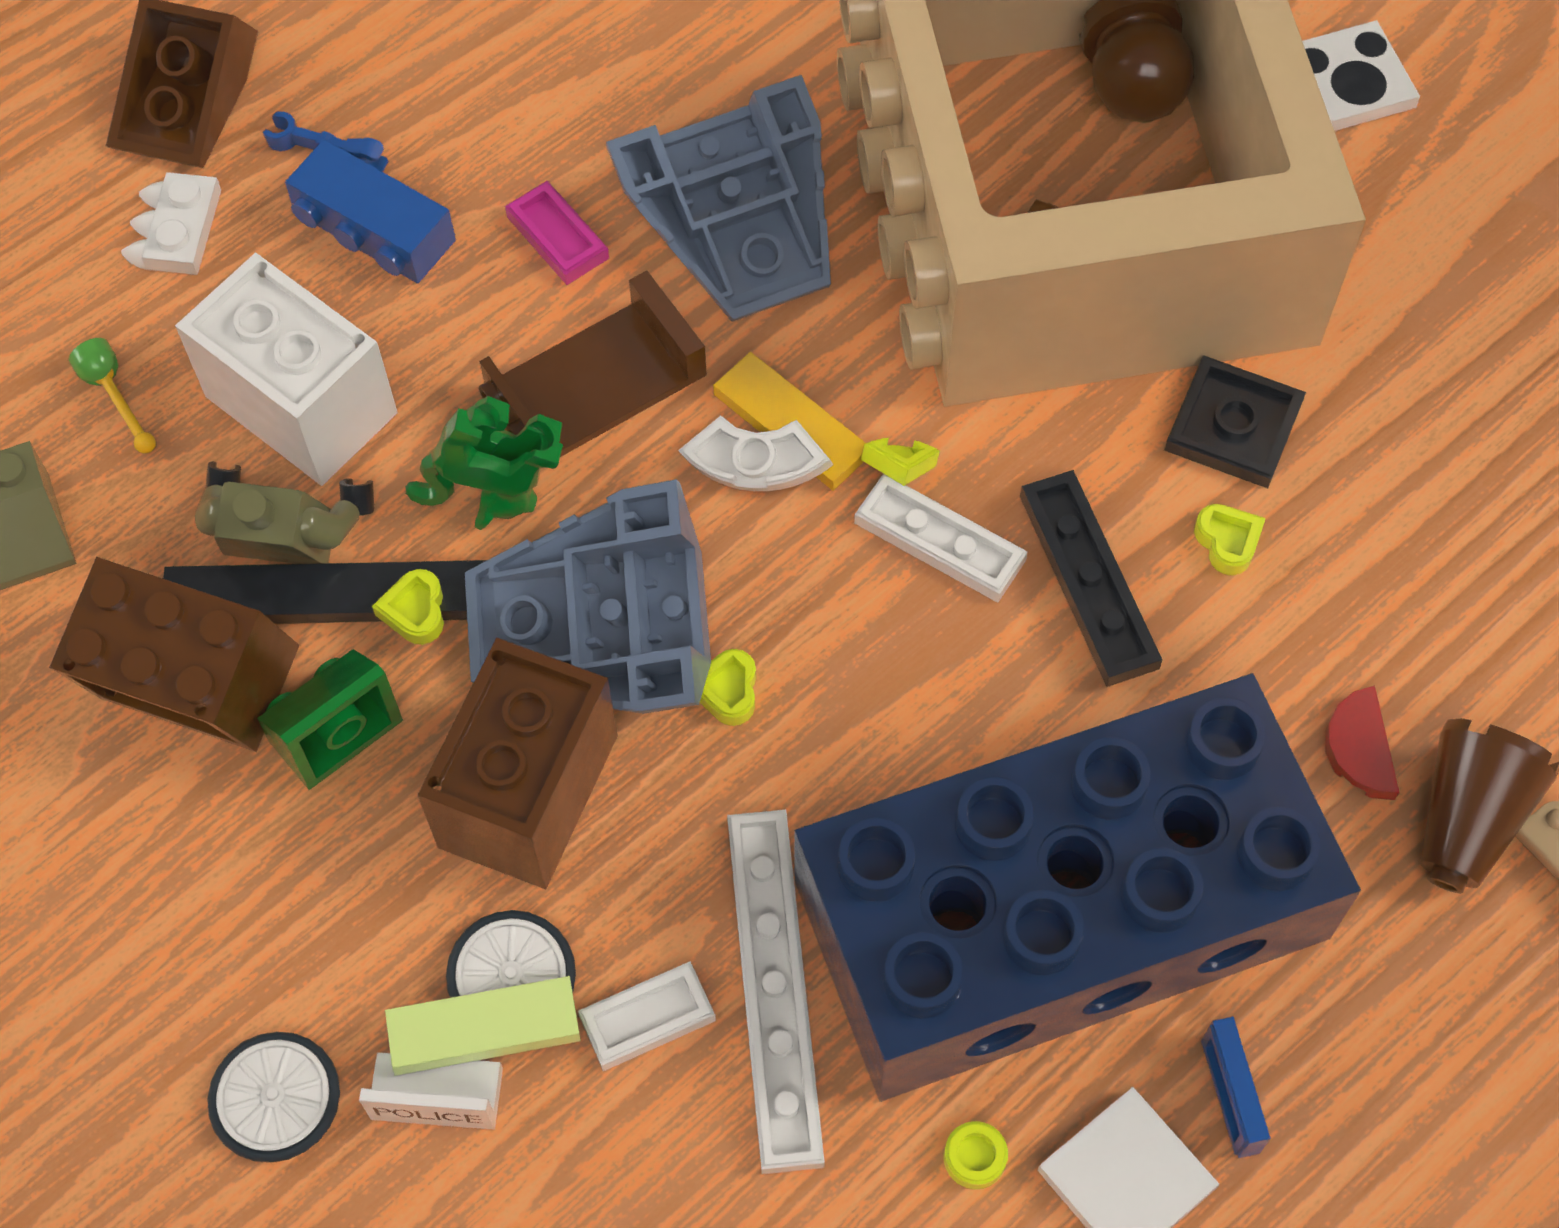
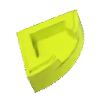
[861,438,940,486]

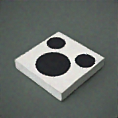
[1302,20,1420,131]

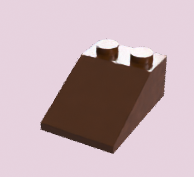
[106,0,258,168]

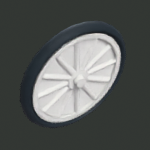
[446,910,576,998]
[207,1032,340,1163]

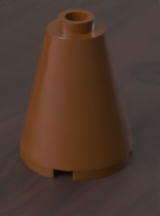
[1421,718,1559,894]

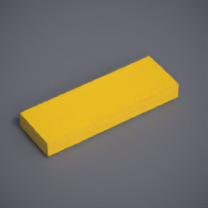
[713,351,866,491]

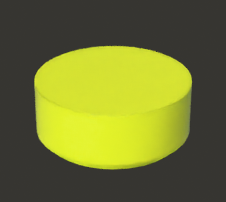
[944,1121,1008,1189]

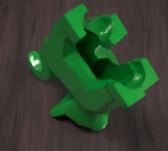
[405,396,563,530]

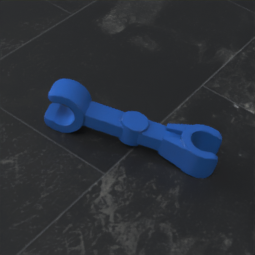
[263,111,388,172]

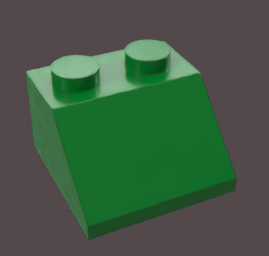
[257,649,403,790]

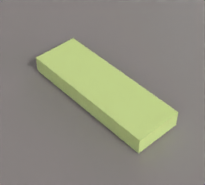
[385,976,581,1076]

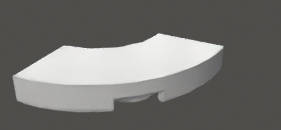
[678,415,833,491]

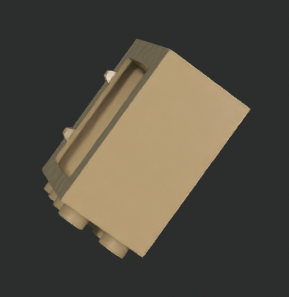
[837,0,1366,407]

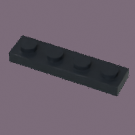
[1020,470,1162,687]

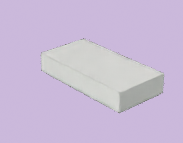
[578,961,716,1071]

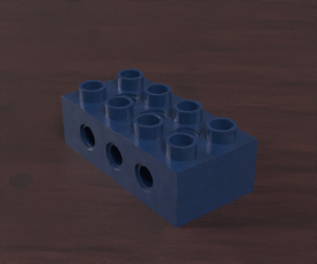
[794,673,1361,1102]

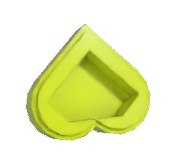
[1194,504,1266,575]
[372,569,444,645]
[700,649,756,726]

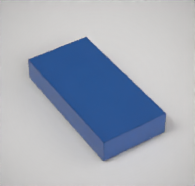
[1201,1016,1271,1158]

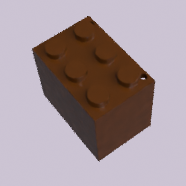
[49,557,299,752]
[418,637,618,890]

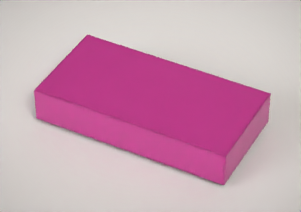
[505,180,609,285]

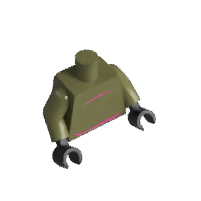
[195,461,374,564]

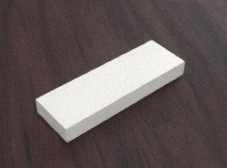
[854,474,1028,603]

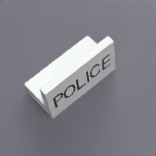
[359,1052,503,1130]

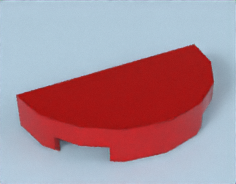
[1325,685,1400,800]

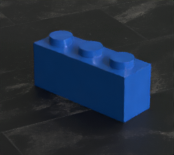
[285,139,456,284]

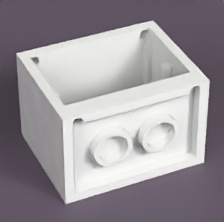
[175,252,398,486]

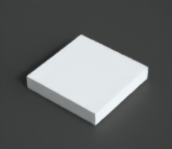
[1037,1087,1219,1228]

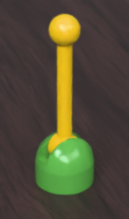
[69,338,156,454]

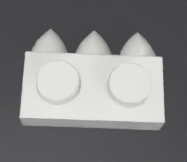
[121,172,221,275]

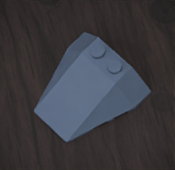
[606,75,831,322]
[465,479,711,714]

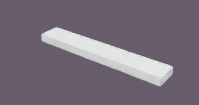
[727,809,825,1174]

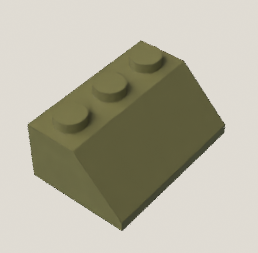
[0,441,77,590]

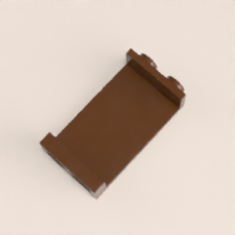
[478,270,707,457]

